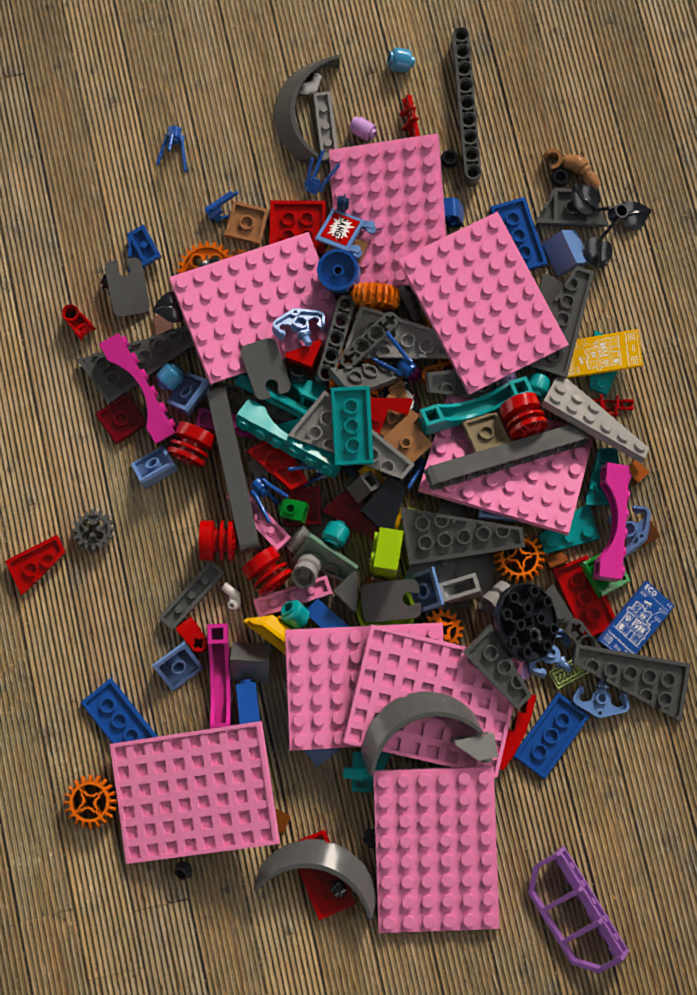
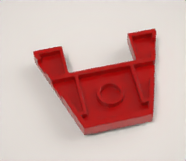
[370,398,413,435]

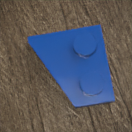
[127,224,162,273]

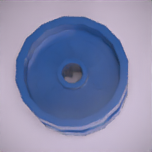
[317,249,361,295]

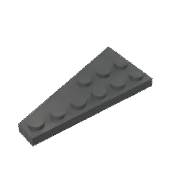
[526,266,594,379]
[77,325,195,404]
[400,507,525,565]
[572,644,691,722]

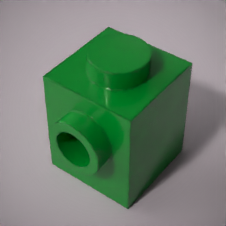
[278,498,309,524]

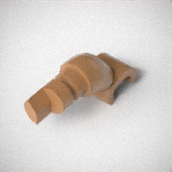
[543,148,602,189]

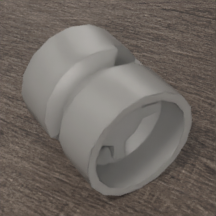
[291,554,321,589]
[480,580,510,616]

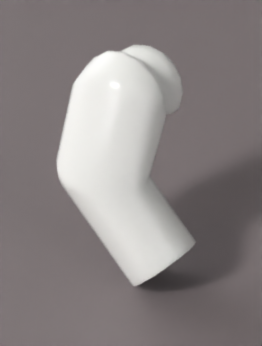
[299,73,322,95]

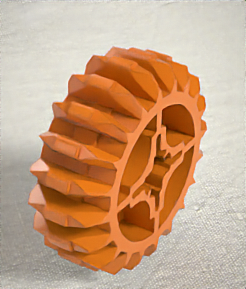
[350,282,401,312]
[493,533,545,584]
[64,775,118,829]

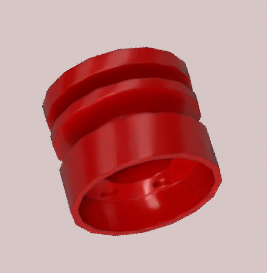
[499,392,549,441]
[167,421,216,468]
[199,520,237,561]
[241,546,292,597]

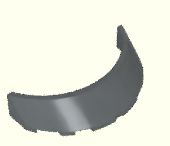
[274,55,340,164]
[361,691,484,776]
[254,839,377,920]

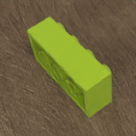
[369,527,404,581]

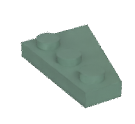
[289,533,358,581]

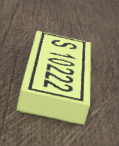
[548,659,589,689]

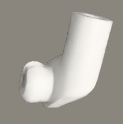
[221,582,241,610]

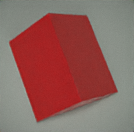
[285,339,322,377]

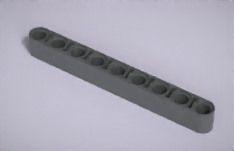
[452,27,481,186]
[207,387,260,553]
[424,424,590,490]

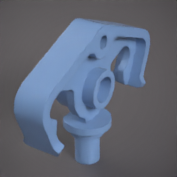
[272,308,325,347]
[606,505,651,557]
[528,629,573,679]
[572,679,630,718]

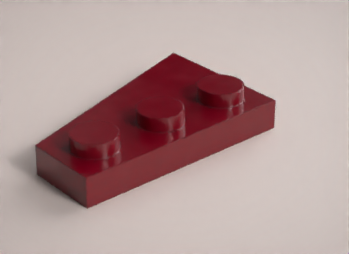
[322,488,379,540]

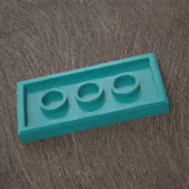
[330,386,374,466]

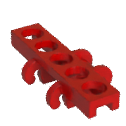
[399,95,420,138]
[592,394,634,419]

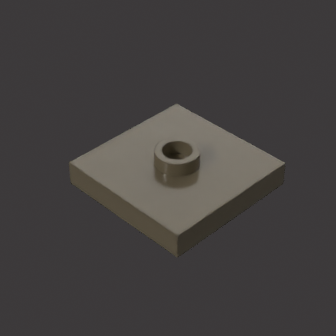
[461,411,511,453]

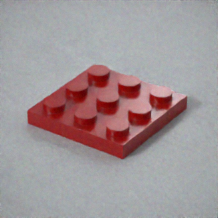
[269,200,326,256]

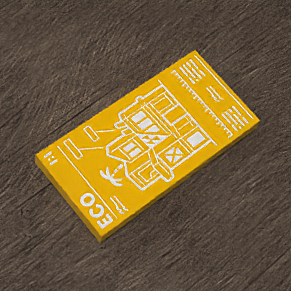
[567,329,643,379]

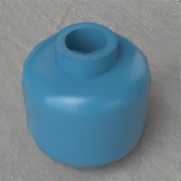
[387,47,415,73]
[156,363,184,391]

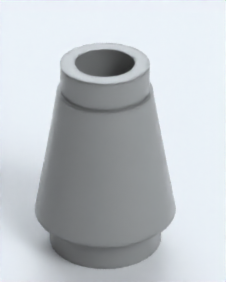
[285,525,311,553]

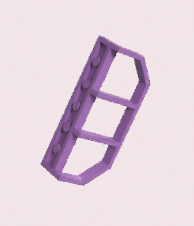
[528,846,629,973]

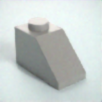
[439,573,483,603]
[451,731,498,763]

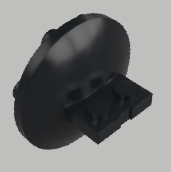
[494,583,559,662]

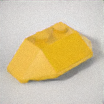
[243,615,291,655]

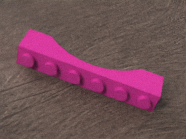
[99,333,177,445]
[593,462,631,583]
[207,623,232,729]

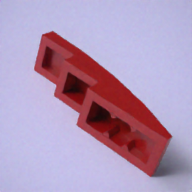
[499,694,537,770]

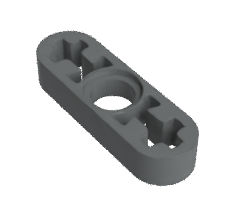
[565,618,601,648]

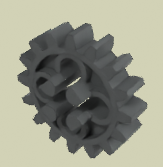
[72,509,115,551]

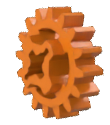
[423,609,464,645]

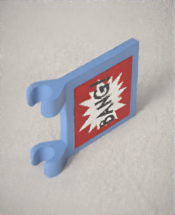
[315,209,377,258]

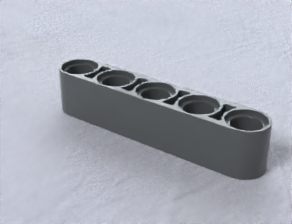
[314,295,355,386]

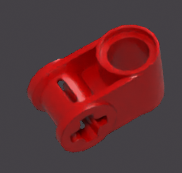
[62,304,96,341]
[175,616,208,654]

